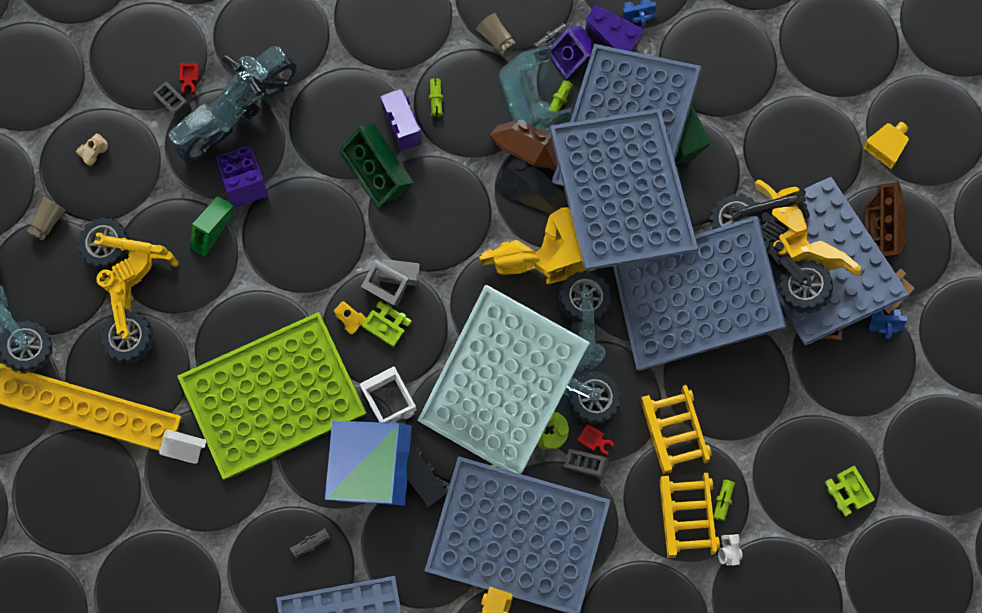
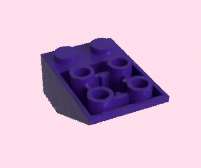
[216,145,269,208]

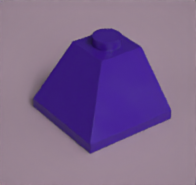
[546,26,591,79]

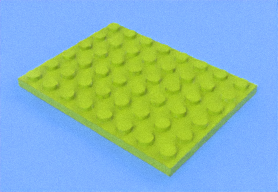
[177,312,367,481]

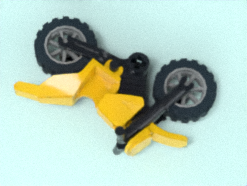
[710,180,862,313]

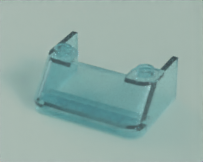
[499,45,572,130]

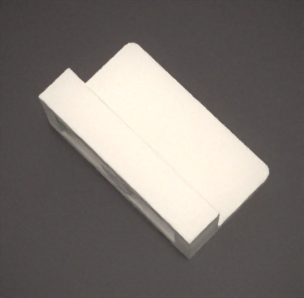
[159,430,206,464]

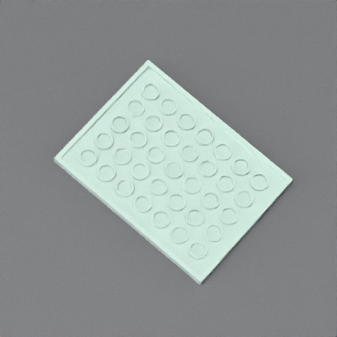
[418,285,590,474]

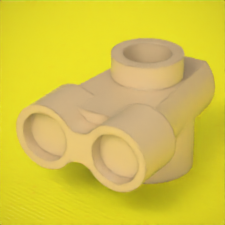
[76,134,108,166]

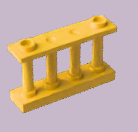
[640,385,712,475]
[659,473,720,558]

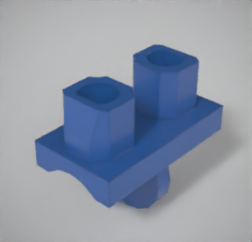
[623,0,657,27]
[868,309,907,339]

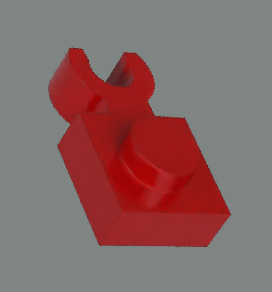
[179,63,199,95]
[577,424,614,456]

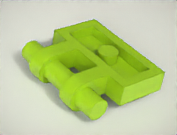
[362,301,412,347]
[825,465,875,516]

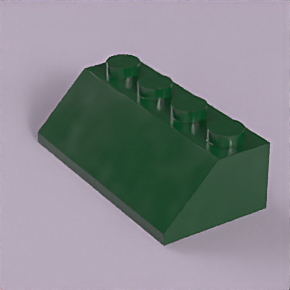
[675,104,711,165]
[339,124,414,208]

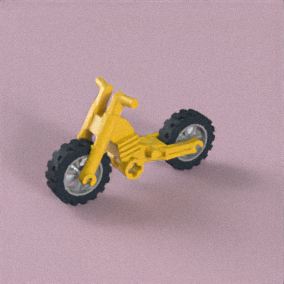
[77,217,179,364]

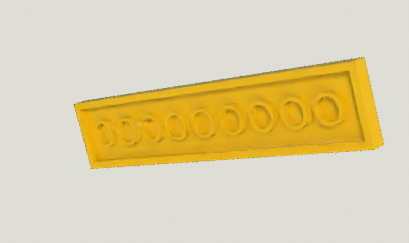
[0,363,182,451]

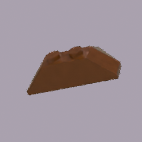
[490,120,558,170]
[865,182,907,257]

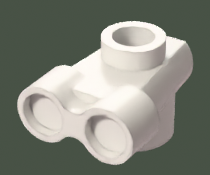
[718,534,743,565]

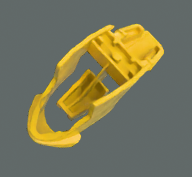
[479,207,595,285]

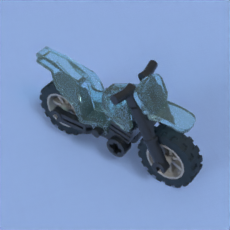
[168,46,297,163]

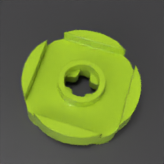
[537,412,569,450]

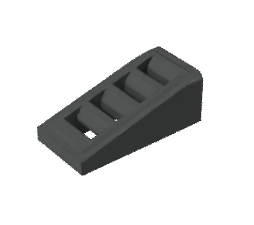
[153,81,192,120]
[564,448,609,479]

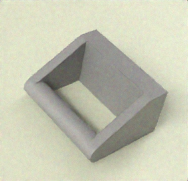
[361,260,409,305]

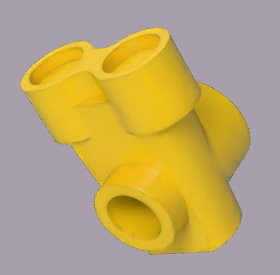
[334,301,367,334]

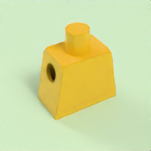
[863,122,909,169]

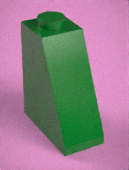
[189,196,233,257]

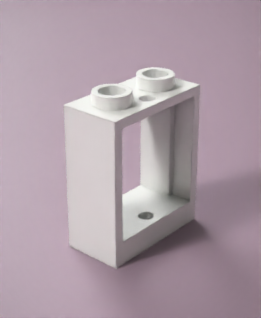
[360,367,417,423]

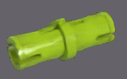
[429,78,443,117]
[546,80,573,118]
[713,480,735,521]

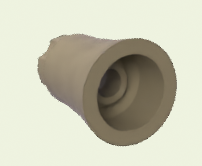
[476,13,516,55]
[27,197,66,241]

